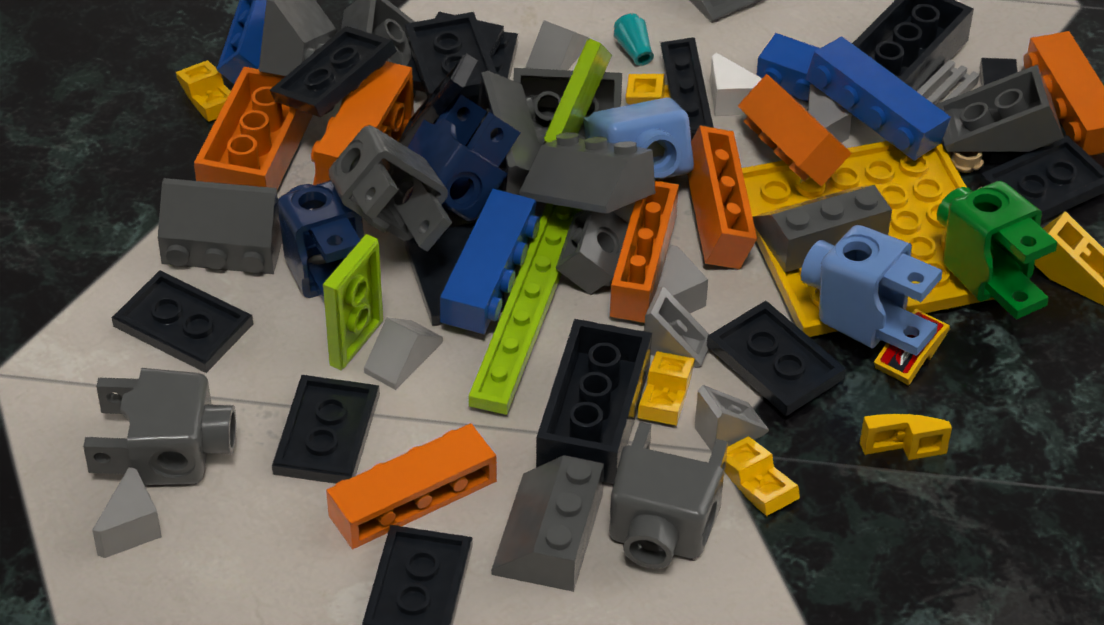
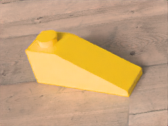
[1034,211,1104,306]

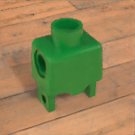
[936,181,1057,320]

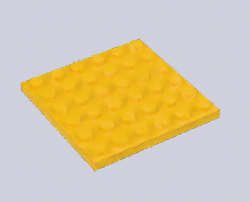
[742,141,994,337]

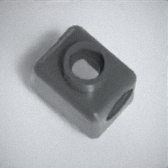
[329,125,452,252]
[83,368,236,485]
[609,422,728,569]

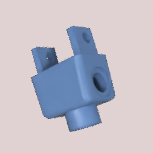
[583,98,694,180]
[801,225,942,356]

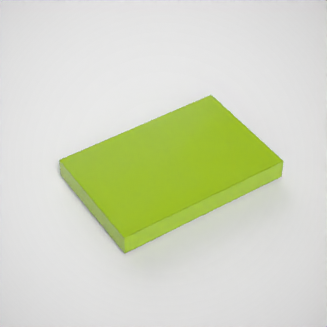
[544,38,612,143]
[323,234,383,370]

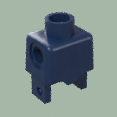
[402,93,521,222]
[277,180,364,302]

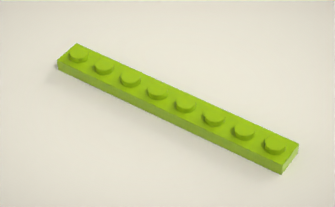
[468,203,582,415]

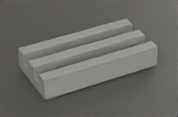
[917,59,979,105]

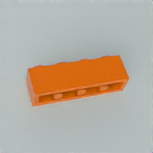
[1024,31,1104,155]
[738,74,852,186]
[687,126,757,269]
[610,181,679,323]
[326,423,497,550]

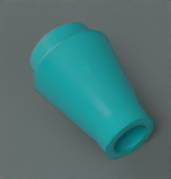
[614,13,654,66]

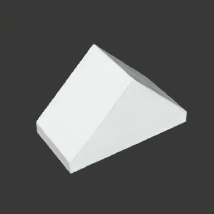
[710,52,762,116]

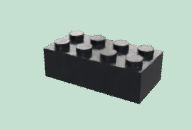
[852,0,974,91]
[536,319,652,484]

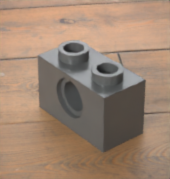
[556,209,629,295]

